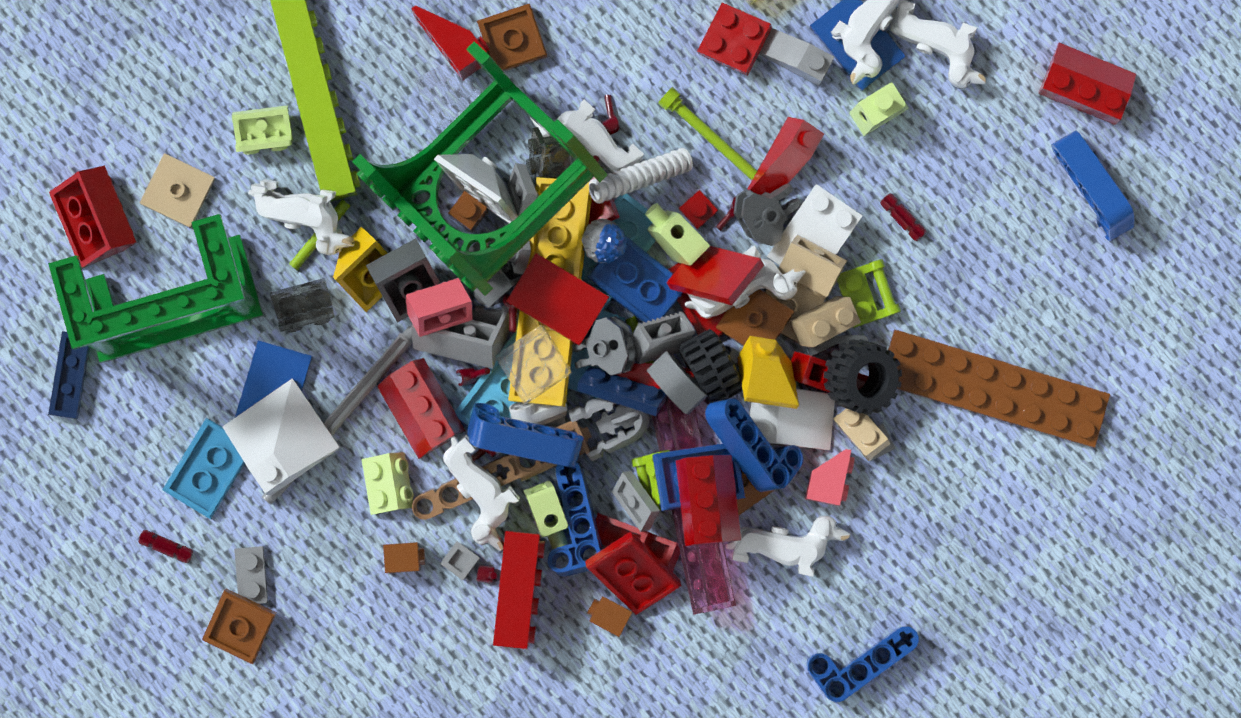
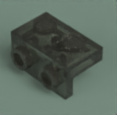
[526,127,572,181]
[270,278,335,333]

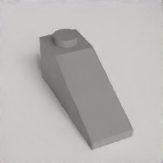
[759,28,834,86]

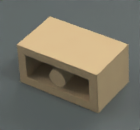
[778,235,847,297]
[789,296,861,347]

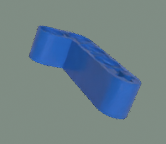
[1051,130,1135,242]
[705,398,804,492]
[467,403,584,467]
[548,463,603,577]
[806,626,919,702]

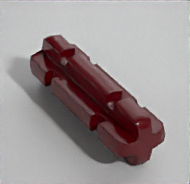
[880,193,926,241]
[138,530,193,563]

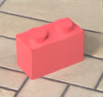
[406,278,473,337]

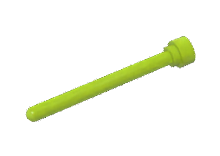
[658,87,757,180]

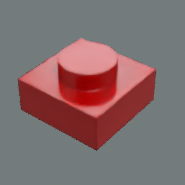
[678,190,718,230]

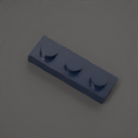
[48,331,90,419]
[577,367,667,416]

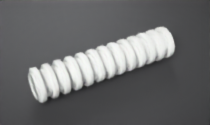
[589,148,693,204]

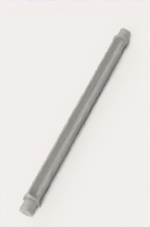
[262,326,413,505]

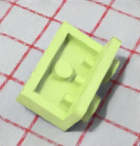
[232,105,293,155]
[362,452,414,515]

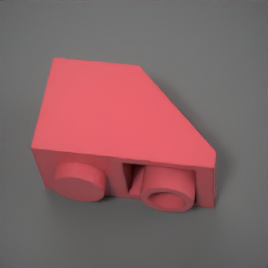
[805,449,855,506]

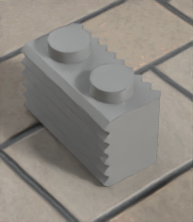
[633,312,695,364]

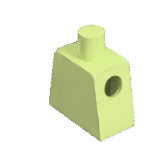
[849,82,909,136]
[645,203,710,266]
[523,480,568,549]

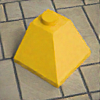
[333,227,388,312]
[737,336,799,409]

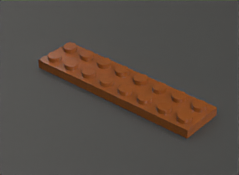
[888,329,1110,448]

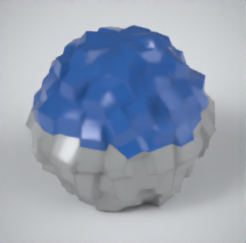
[582,218,627,263]

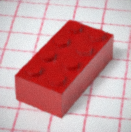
[493,531,545,649]

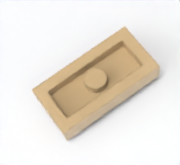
[833,409,890,461]

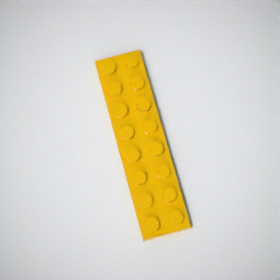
[508,177,592,407]

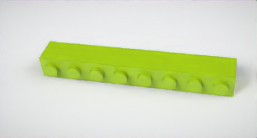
[270,0,361,202]

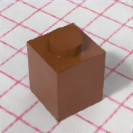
[448,191,488,233]
[383,542,425,573]
[587,596,632,637]

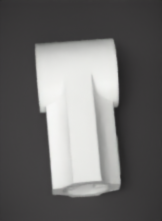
[509,402,568,425]

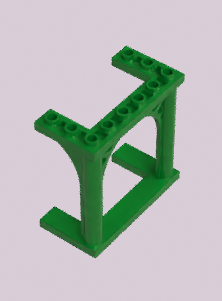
[352,42,608,296]
[48,214,264,363]

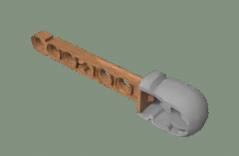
[412,397,650,520]

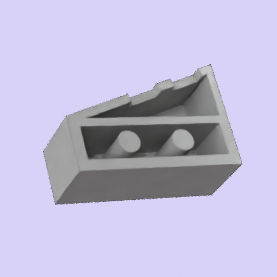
[411,306,510,369]

